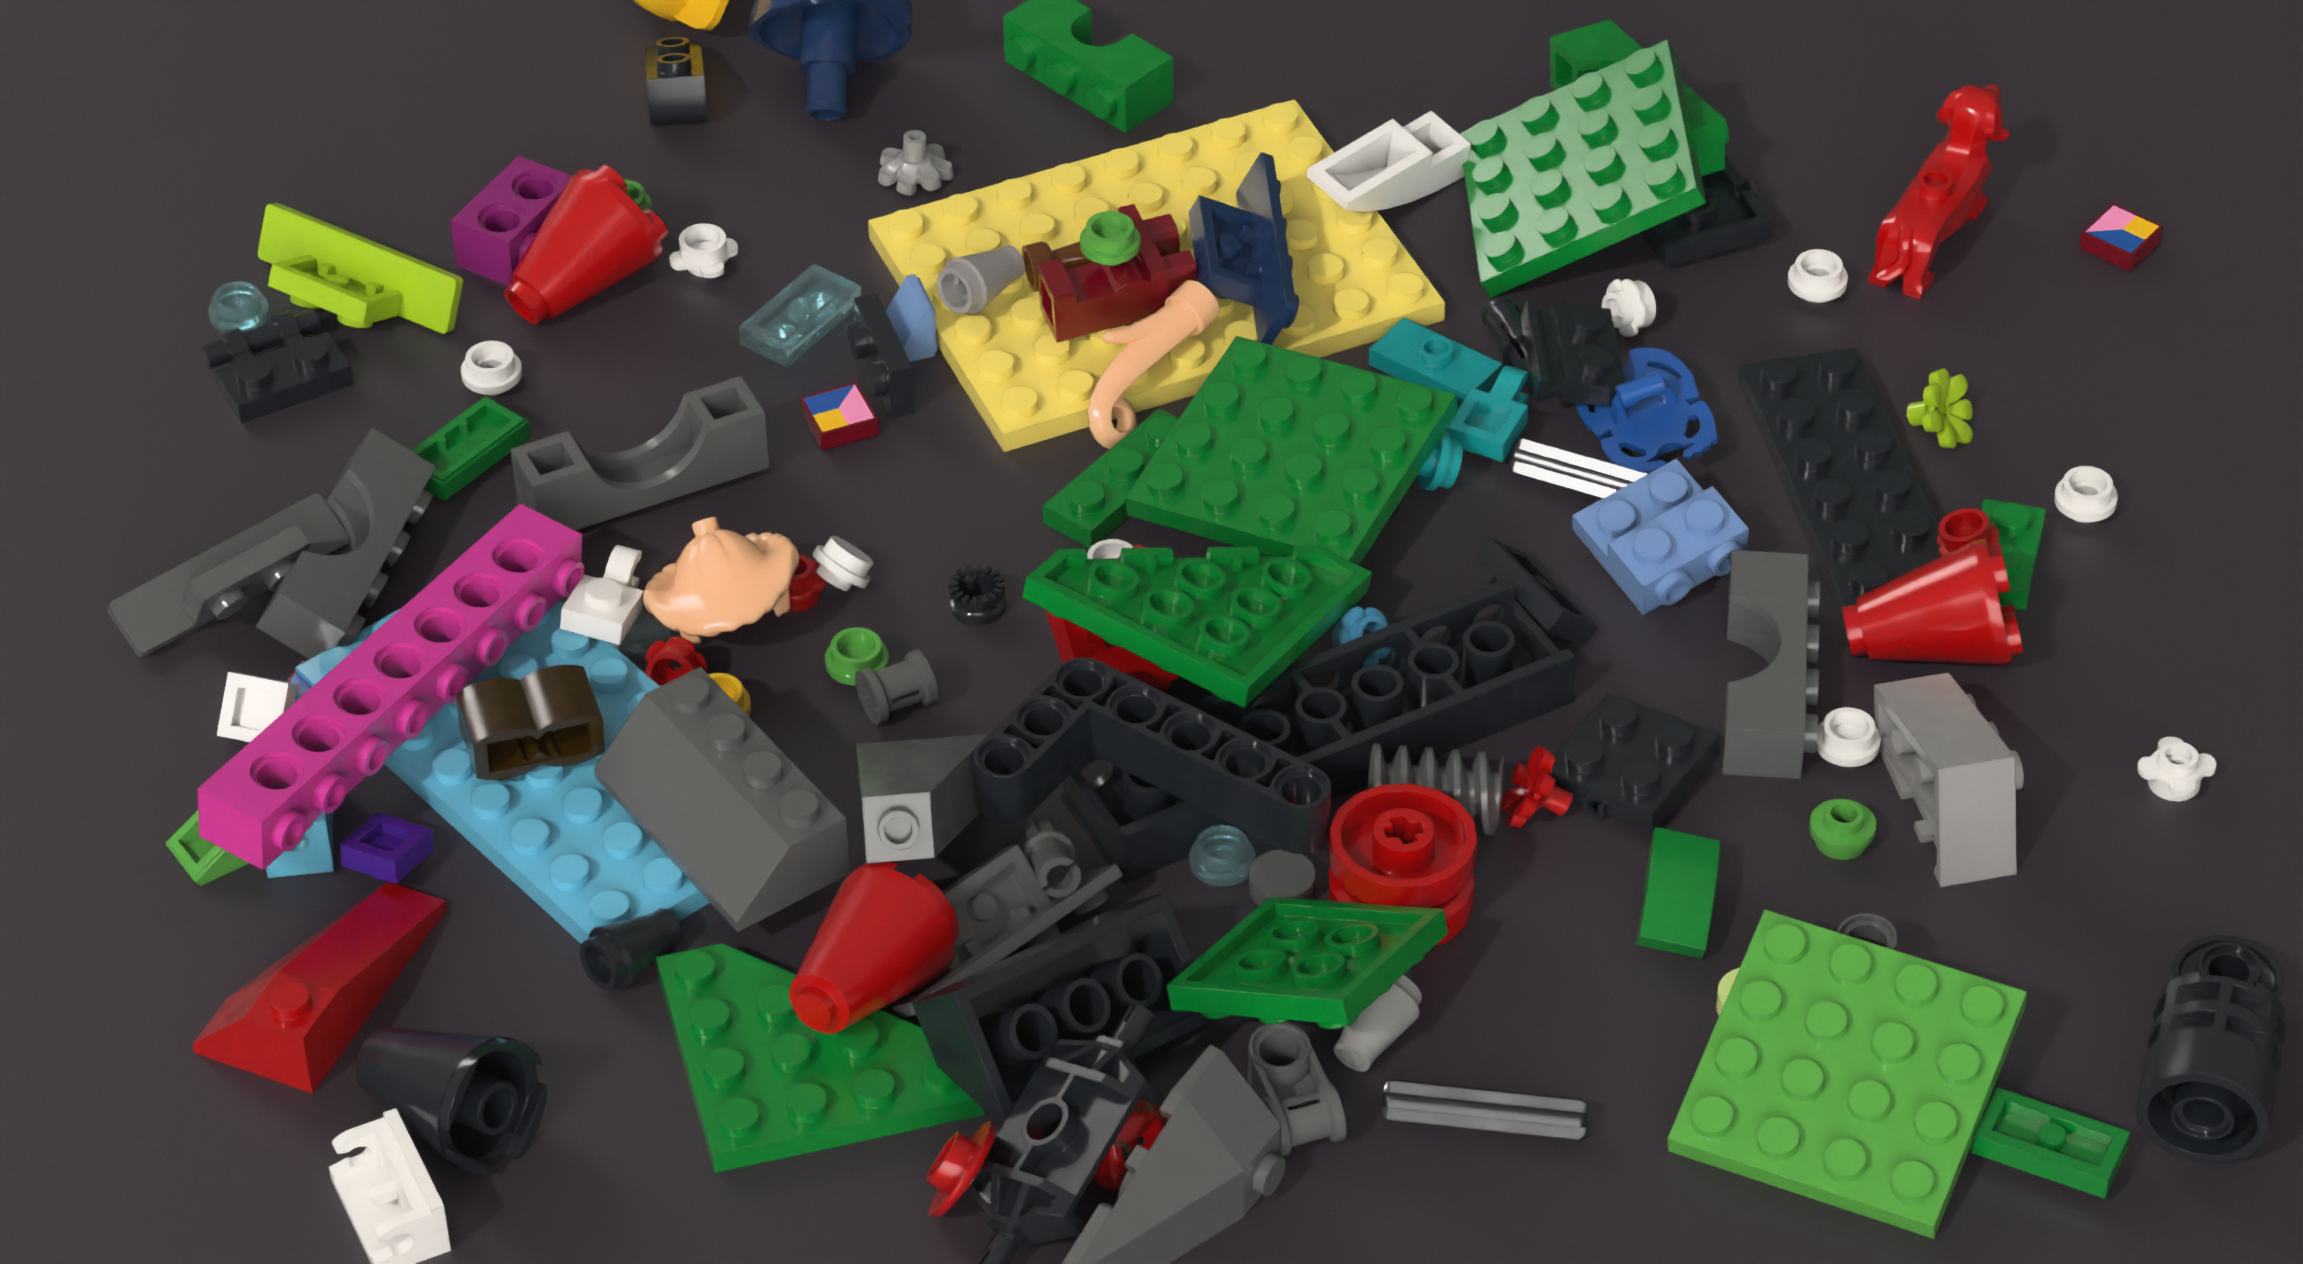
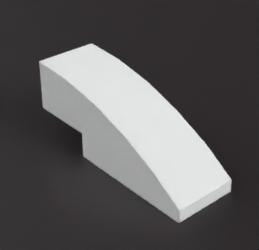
[1306,111,1471,212]

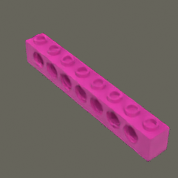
[197,503,584,870]

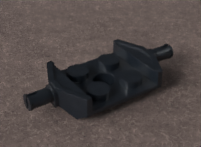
[968,1002,1164,1264]

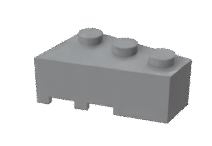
[1874,672,2024,888]

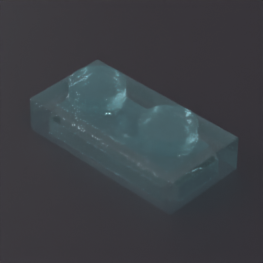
[739,264,861,367]

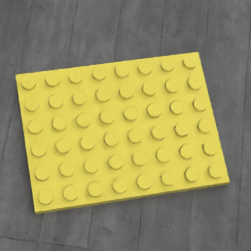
[868,99,1445,452]

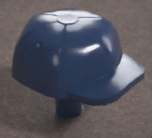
[747,0,912,121]

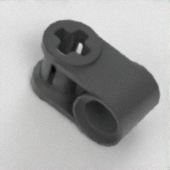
[1247,1022,1347,1157]

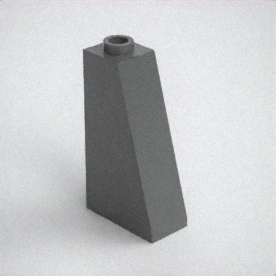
[856,734,987,863]

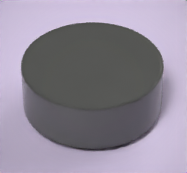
[1249,849,1316,906]

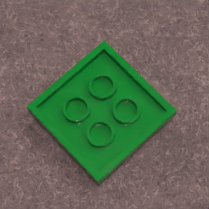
[1166,897,1448,1029]

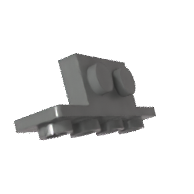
[107,493,349,657]
[892,844,1123,1019]

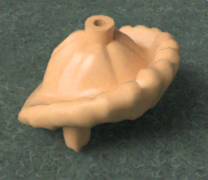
[643,517,799,644]

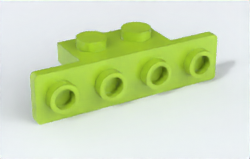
[258,203,463,334]

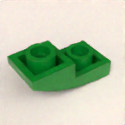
[1636,827,1720,959]

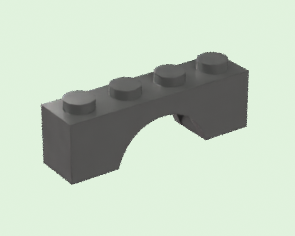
[510,376,769,530]
[256,427,436,659]
[1722,550,1820,779]

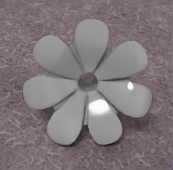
[878,130,954,196]

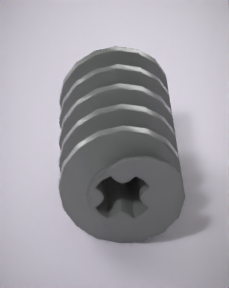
[1368,743,1504,835]

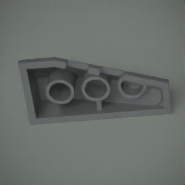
[1062,1045,1286,1264]

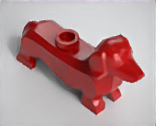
[1868,84,2010,300]

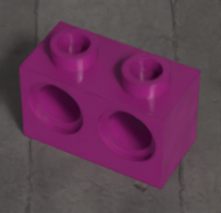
[450,156,571,286]

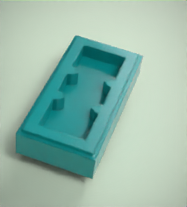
[1369,317,1503,408]

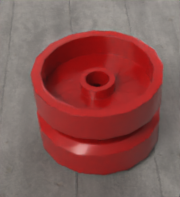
[1328,783,1477,948]

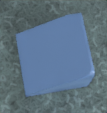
[885,274,937,362]

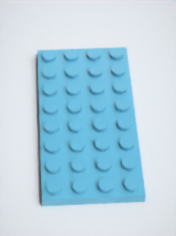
[295,601,710,944]

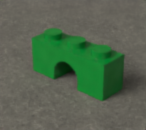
[1003,0,1174,133]

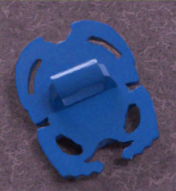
[1575,347,1718,473]

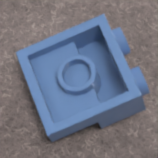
[1572,458,1749,615]

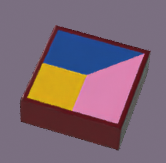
[2079,203,2163,272]
[800,382,879,451]

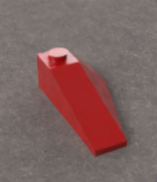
[192,882,447,1094]

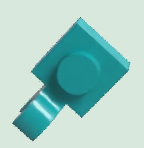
[1447,365,1529,462]

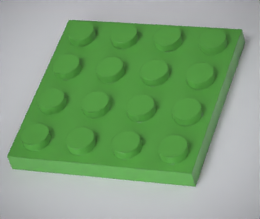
[1667,910,2027,1239]

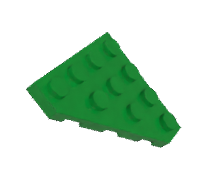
[1022,546,1373,708]
[656,943,985,1173]

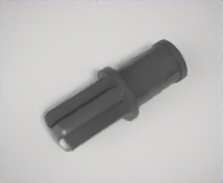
[1020,817,1081,898]

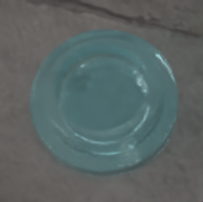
[208,281,269,332]
[1189,825,1256,887]

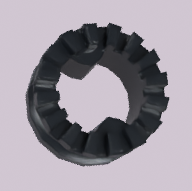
[948,564,1006,626]

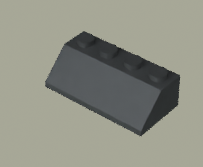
[594,667,850,932]

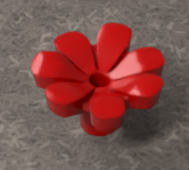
[1501,746,1573,828]

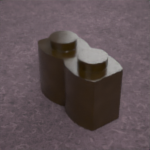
[456,665,605,780]

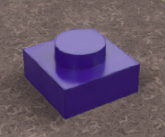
[340,812,434,884]

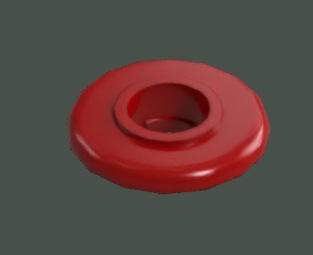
[925,1120,997,1218]

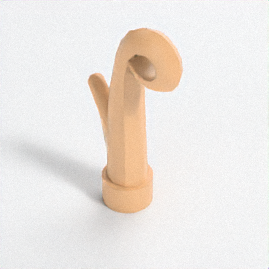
[1088,280,1220,449]

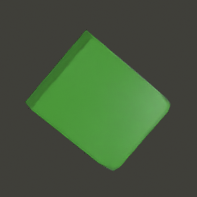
[165,810,250,886]

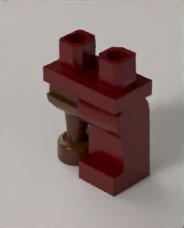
[1022,204,1197,343]

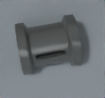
[855,649,938,725]

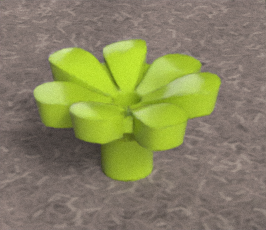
[1907,368,1973,449]

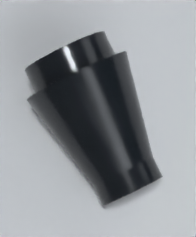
[580,908,682,989]

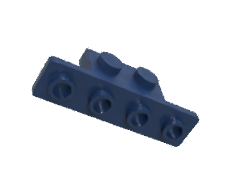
[1188,152,1299,345]

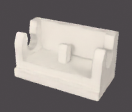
[329,1108,451,1264]

